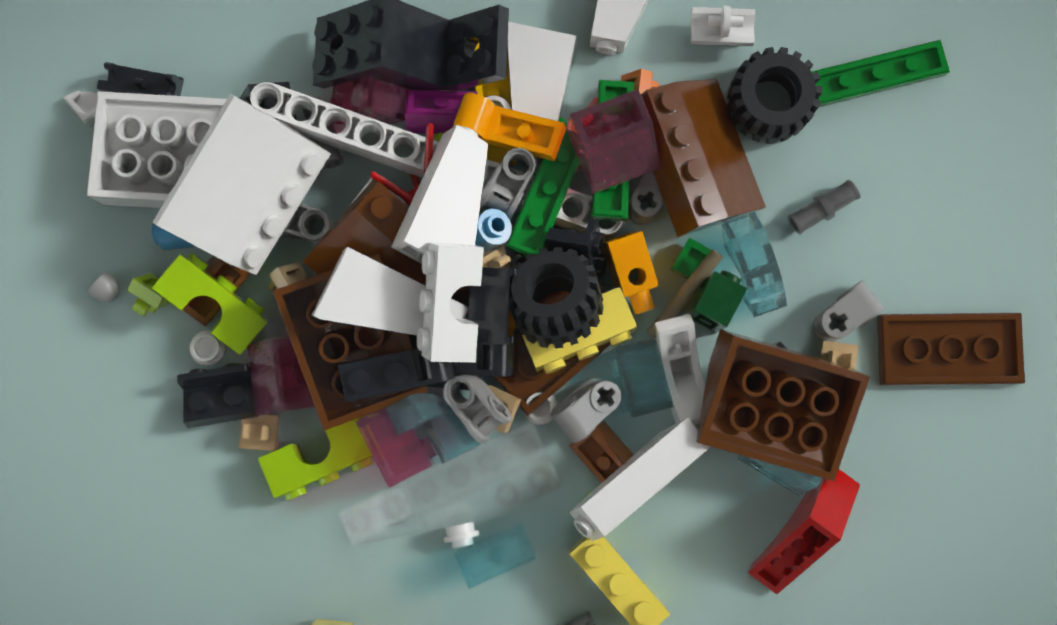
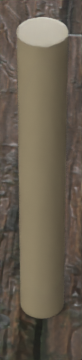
[646,249,724,338]

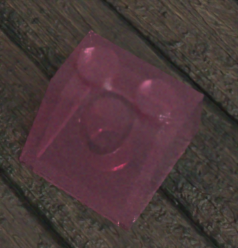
[247,337,315,416]
[355,402,437,488]

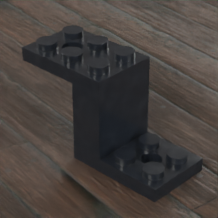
[312,0,509,91]

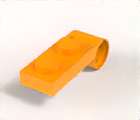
[452,93,566,161]

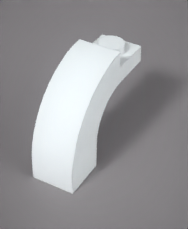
[654,314,705,429]

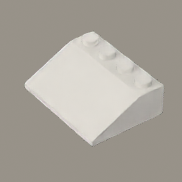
[87,91,227,208]
[153,93,331,275]

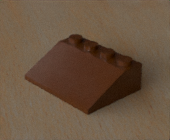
[628,79,766,237]
[302,180,470,304]
[272,254,428,431]
[696,329,870,481]

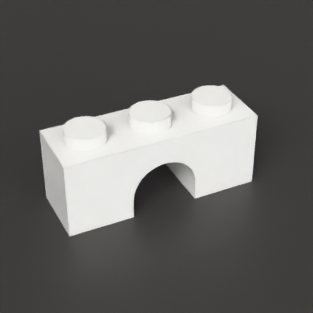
[417,242,484,362]

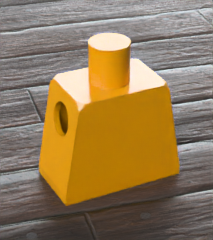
[603,231,658,314]

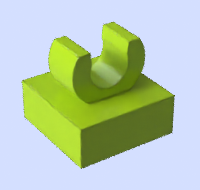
[127,273,171,317]

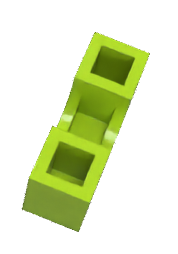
[152,252,268,355]
[258,416,379,501]

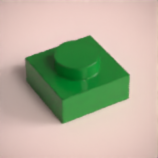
[670,237,711,287]

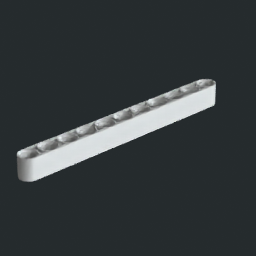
[250,82,622,240]

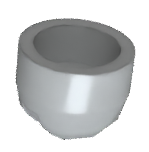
[87,272,120,302]

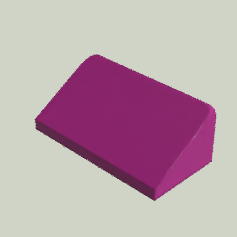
[405,90,478,134]

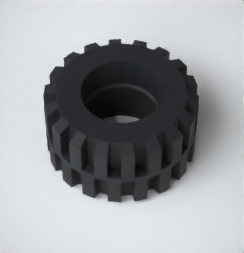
[726,47,822,144]
[509,247,604,349]

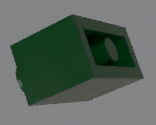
[687,270,748,333]

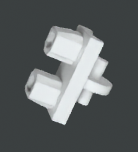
[690,5,755,46]

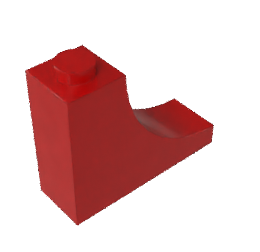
[748,469,860,594]

